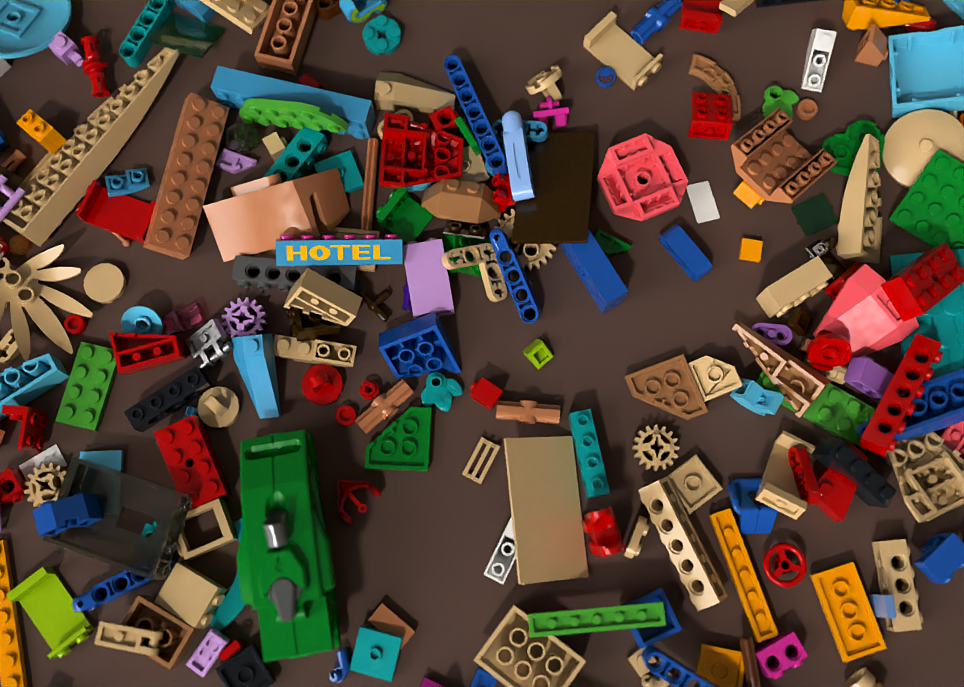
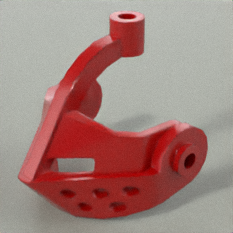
[337,480,381,525]

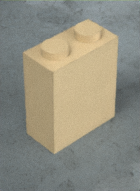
[154,563,227,629]

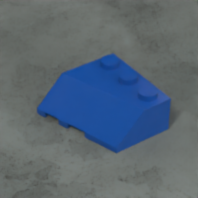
[378,312,461,379]

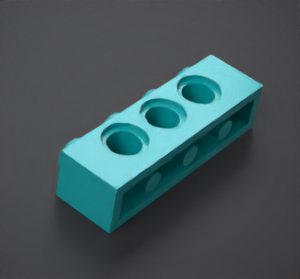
[263,128,328,183]
[568,409,610,499]

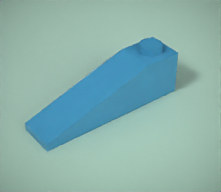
[232,334,281,419]

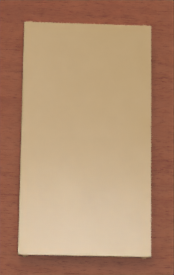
[504,435,589,585]

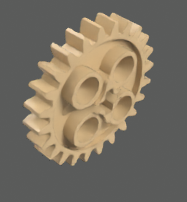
[494,209,556,272]

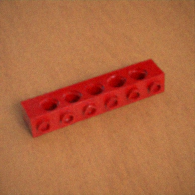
[860,333,943,457]

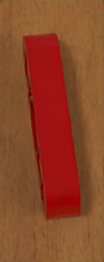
[788,446,820,505]

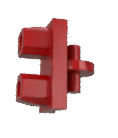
[492,173,516,212]

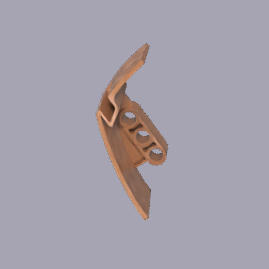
[203,168,350,262]

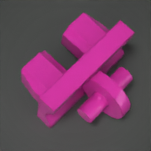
[532,96,569,129]

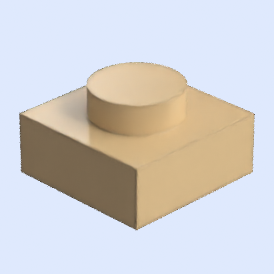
[627,647,656,677]

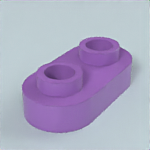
[751,323,793,347]

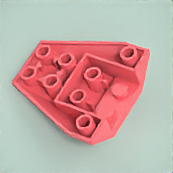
[813,264,919,363]

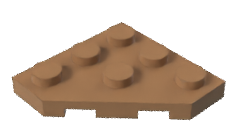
[624,354,708,420]

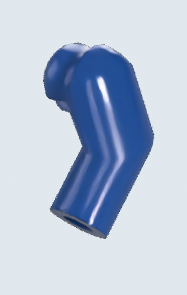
[329,649,351,683]

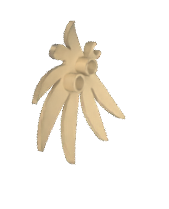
[0,244,93,361]

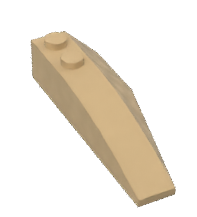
[836,134,882,263]

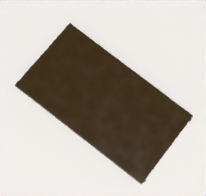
[512,132,596,244]

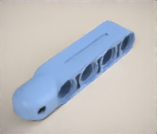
[502,110,535,202]

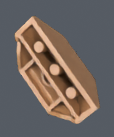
[421,179,501,224]

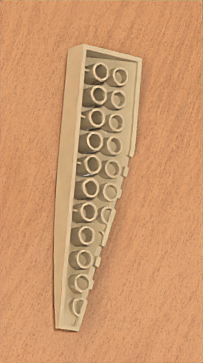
[2,47,179,247]

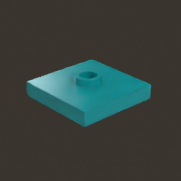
[314,150,364,194]
[350,625,403,682]

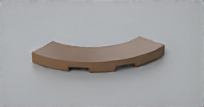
[689,53,741,121]

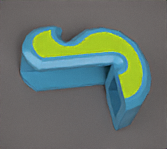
[339,0,387,23]

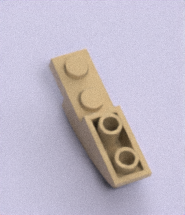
[273,334,357,367]

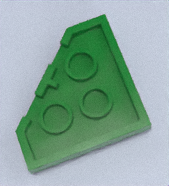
[364,407,432,472]

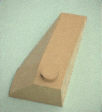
[374,72,456,113]

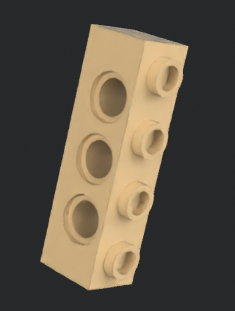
[872,539,923,632]

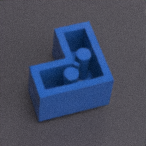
[914,533,964,584]

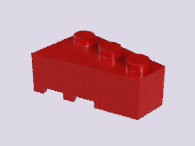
[109,332,187,375]
[815,443,868,522]

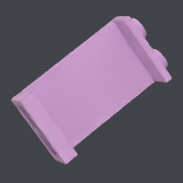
[402,238,455,320]

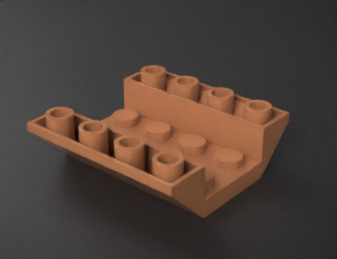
[731,108,837,204]

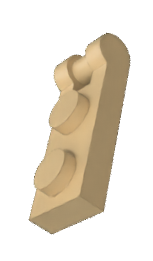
[94,621,164,656]

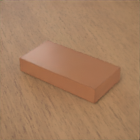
[368,603,416,649]

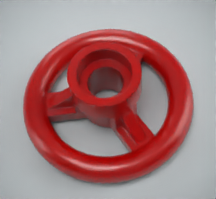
[763,543,807,587]

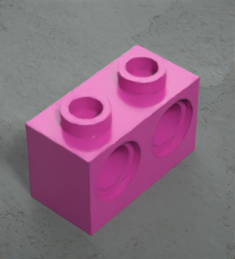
[755,630,808,679]

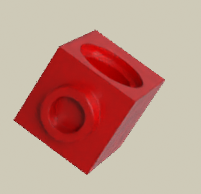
[429,105,459,134]
[469,377,503,411]
[0,468,29,503]

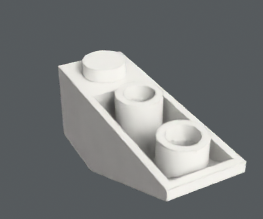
[801,29,837,92]
[484,516,516,584]

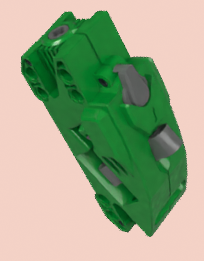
[237,430,341,662]

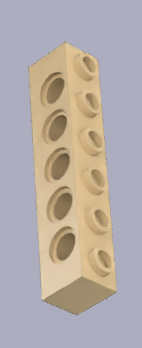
[638,476,728,611]

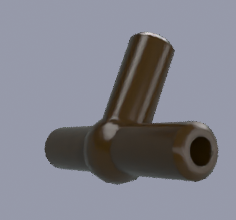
[357,289,390,322]

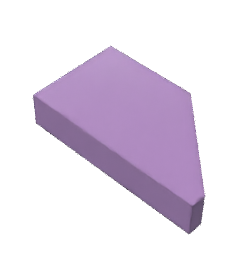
[215,148,258,174]

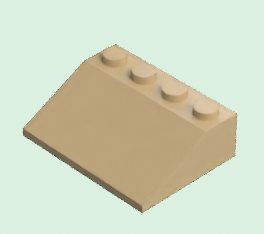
[474,604,586,687]

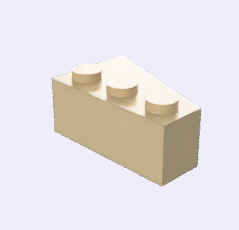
[284,268,362,326]

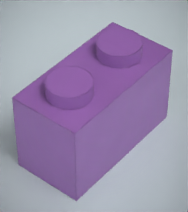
[844,356,894,399]

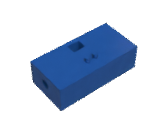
[560,229,628,314]

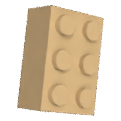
[756,256,833,319]

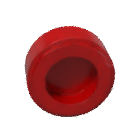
[64,314,87,335]
[335,405,357,426]

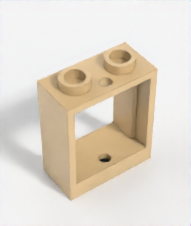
[170,498,238,560]

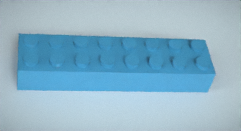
[211,66,376,139]

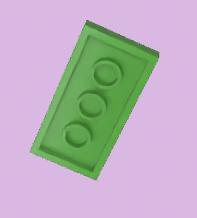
[55,342,117,431]

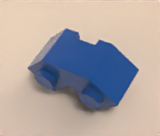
[32,492,103,536]

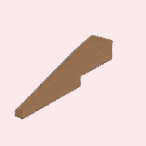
[732,321,831,418]

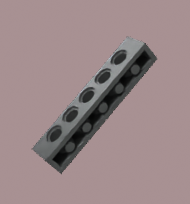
[231,255,359,294]

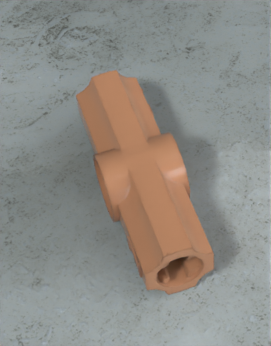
[355,379,414,434]
[496,400,560,424]

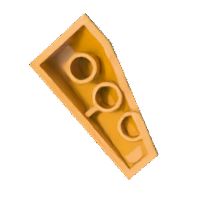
[842,0,931,30]

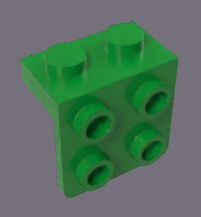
[376,187,433,243]

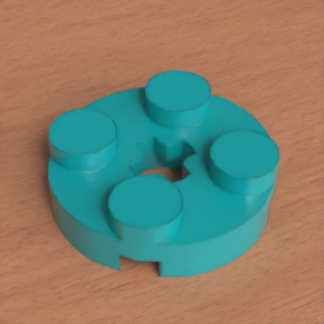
[362,15,401,55]

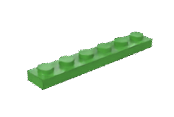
[528,602,666,638]

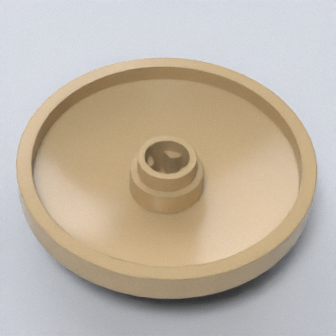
[882,109,964,188]

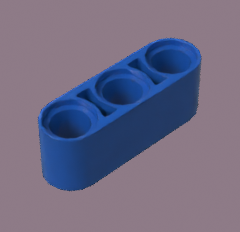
[659,224,713,282]

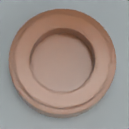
[796,99,818,120]

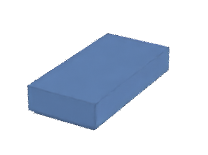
[869,594,896,619]

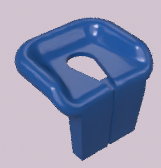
[727,478,779,534]

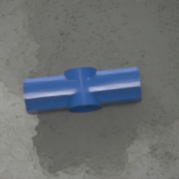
[631,0,683,44]

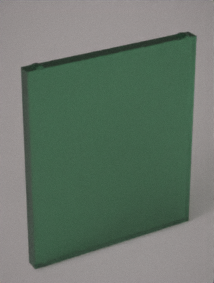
[148,12,225,59]

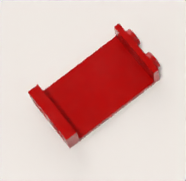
[76,179,156,244]

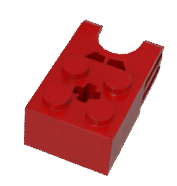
[581,507,626,558]

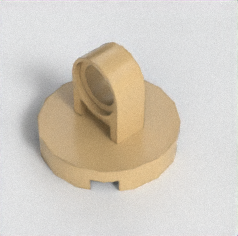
[525,65,563,101]
[197,386,240,428]

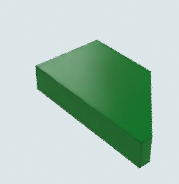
[454,116,482,156]
[594,229,632,257]

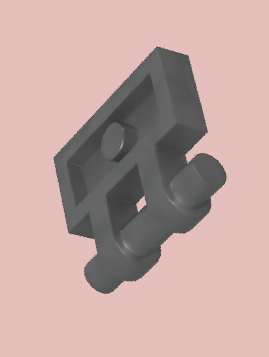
[185,319,233,370]

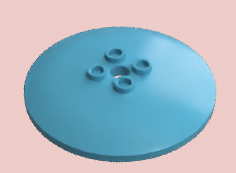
[0,0,72,59]

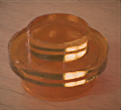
[8,235,30,255]

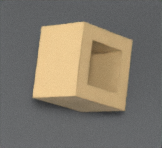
[262,132,288,161]

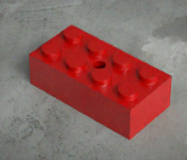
[881,243,964,322]
[154,415,232,512]

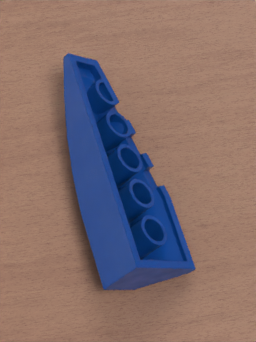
[856,368,964,441]

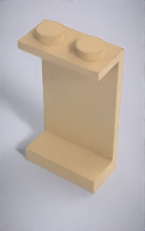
[583,11,663,90]
[756,431,816,520]

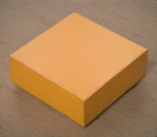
[739,238,763,262]

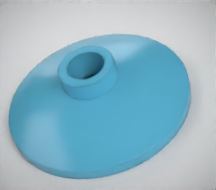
[121,305,163,335]

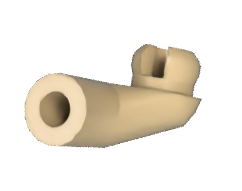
[641,672,671,687]

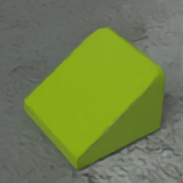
[522,339,554,370]

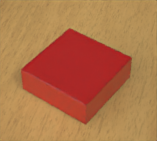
[218,638,245,661]

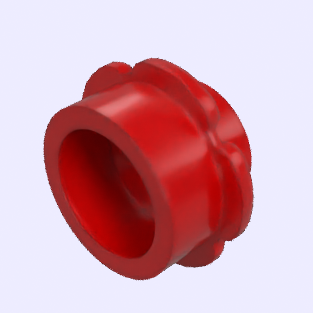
[359,380,380,400]

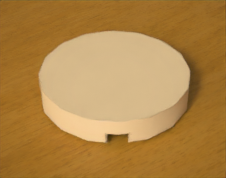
[84,263,126,304]

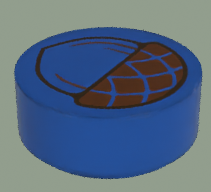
[596,67,616,88]

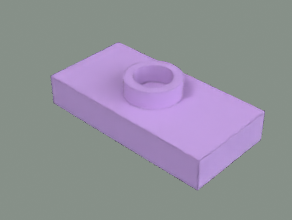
[186,627,230,677]

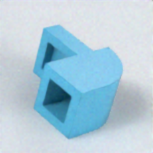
[730,378,784,416]

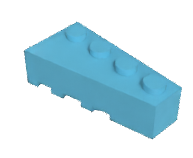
[0,353,70,421]

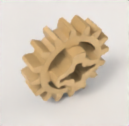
[632,425,679,472]
[24,463,74,507]

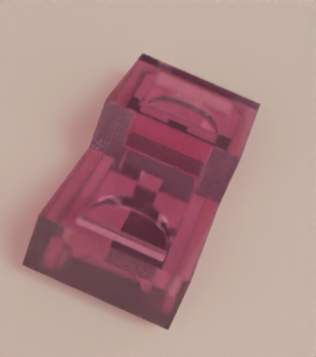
[161,302,206,335]

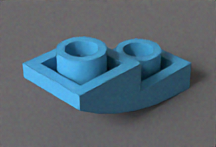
[105,168,150,197]

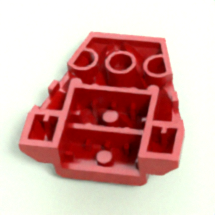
[379,113,463,188]

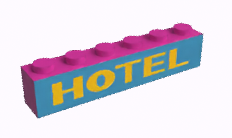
[275,234,403,266]

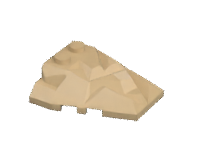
[888,432,964,523]

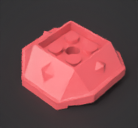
[597,133,688,222]

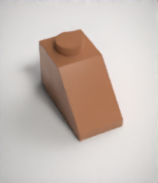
[854,24,889,67]

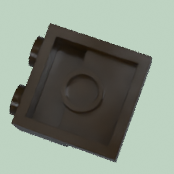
[287,306,340,341]

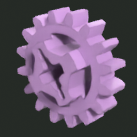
[221,297,267,338]

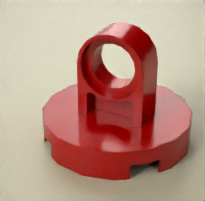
[806,330,852,371]
[301,364,344,406]

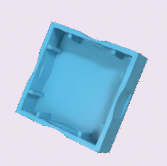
[888,25,964,118]

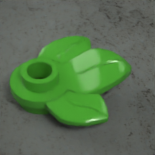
[762,86,799,119]

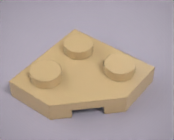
[687,355,744,402]

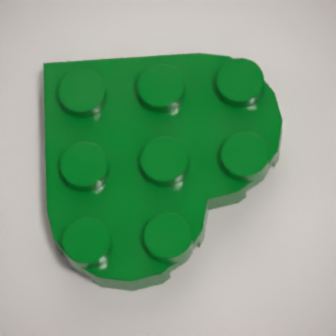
[819,120,885,176]

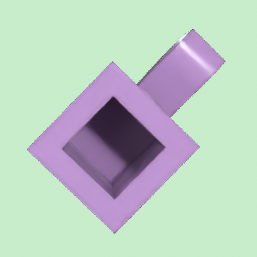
[48,31,84,67]

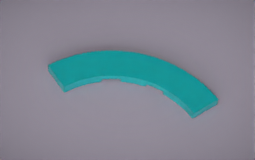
[210,518,246,632]

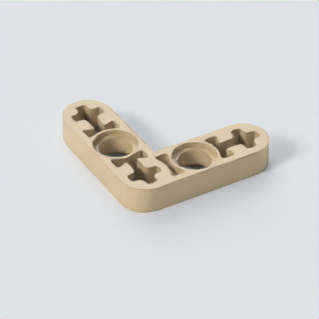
[442,243,507,302]

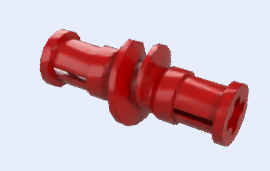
[81,36,111,98]

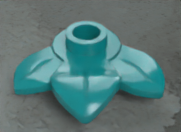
[421,372,463,412]

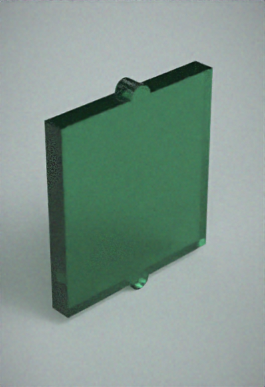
[791,194,839,237]

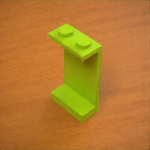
[6,567,95,659]

